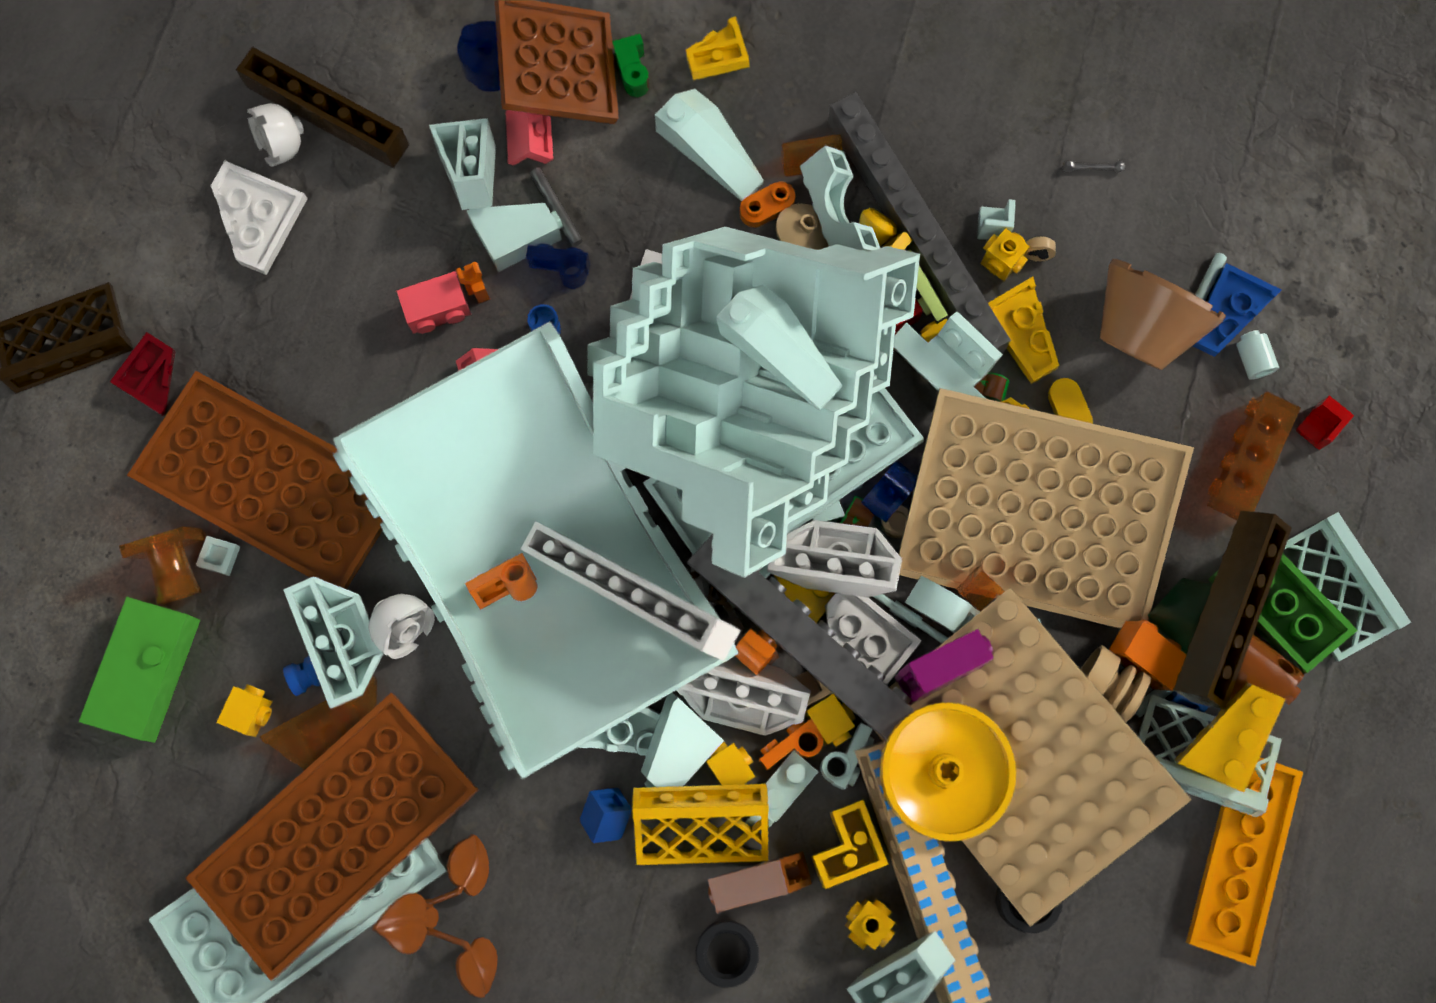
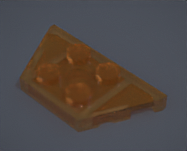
[260,675,377,771]

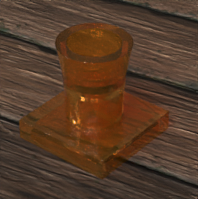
[119,527,205,605]

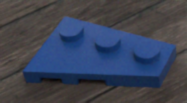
[1193,263,1282,357]

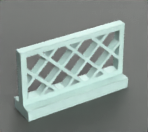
[1285,512,1411,662]
[1138,695,1282,817]

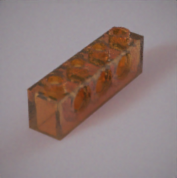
[1207,391,1301,520]

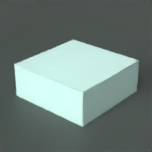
[196,536,240,576]

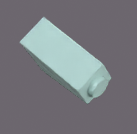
[467,203,563,272]
[641,693,724,787]

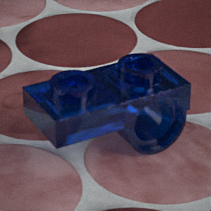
[526,243,591,289]
[861,460,917,523]

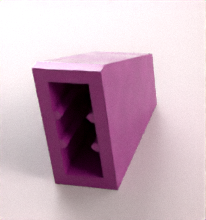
[894,629,994,706]

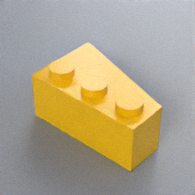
[1175,683,1285,793]

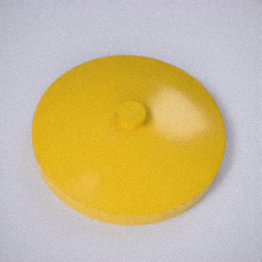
[880,703,1016,841]

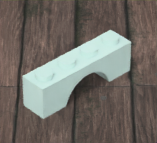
[800,146,880,252]

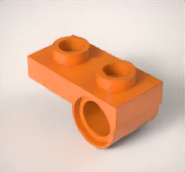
[465,553,538,610]
[735,629,779,675]
[759,719,823,771]

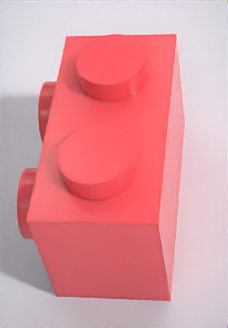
[397,271,471,334]

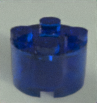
[457,21,501,92]

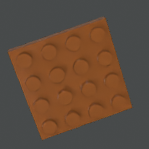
[495,0,619,124]

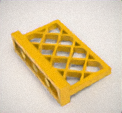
[632,784,768,865]

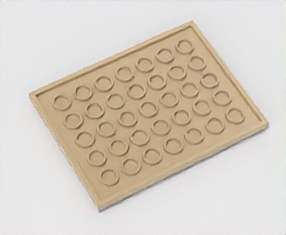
[898,388,1194,628]
[874,588,1192,926]

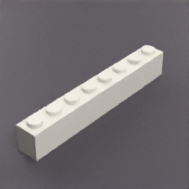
[520,521,740,661]

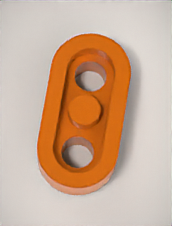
[740,182,796,227]

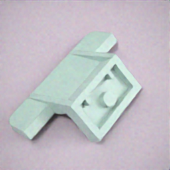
[894,312,1003,399]

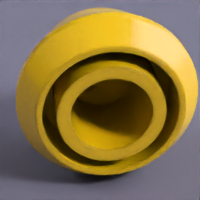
[859,208,897,246]

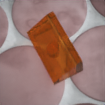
[781,134,842,177]

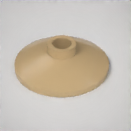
[776,204,829,250]

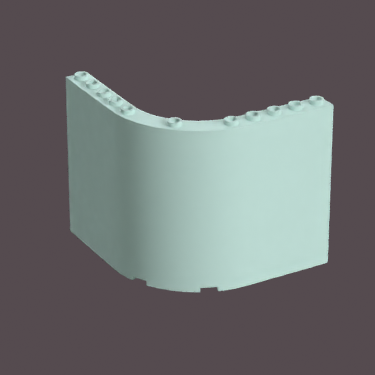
[333,322,739,779]

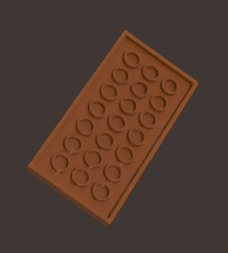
[127,371,384,589]
[185,692,479,981]

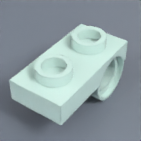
[820,723,874,790]

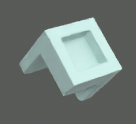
[977,199,1015,240]

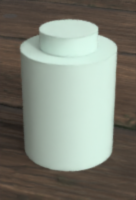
[1236,330,1280,380]

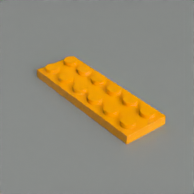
[1186,758,1303,966]

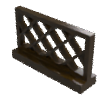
[0,282,133,393]

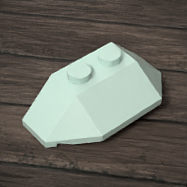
[284,576,384,709]

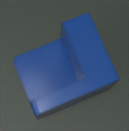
[580,788,632,843]

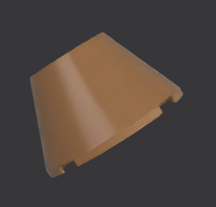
[1100,259,1226,370]

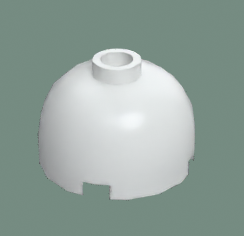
[247,103,304,167]
[369,593,434,659]

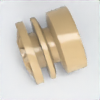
[1081,645,1151,722]

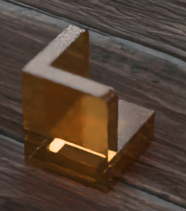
[956,566,1005,612]

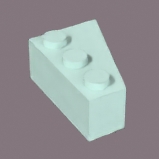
[429,118,496,210]
[847,931,955,1003]

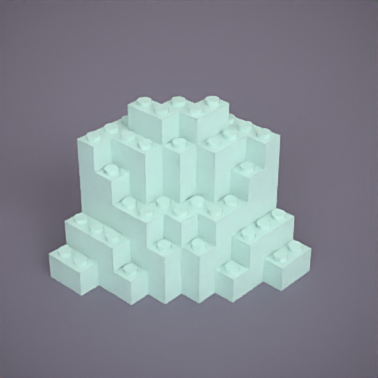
[587,227,920,577]

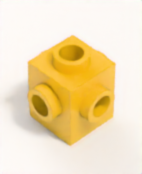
[981,228,1030,282]
[844,899,895,950]

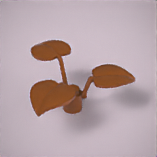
[372,834,498,998]

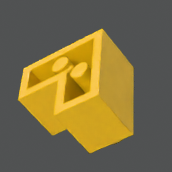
[811,800,889,889]

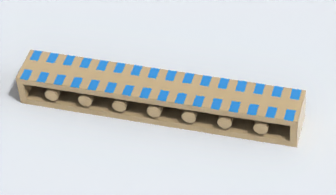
[855,740,991,1003]

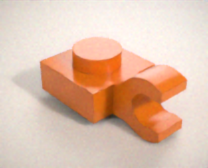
[456,262,490,304]

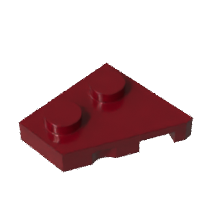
[110,332,176,416]

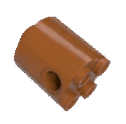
[1230,634,1304,705]

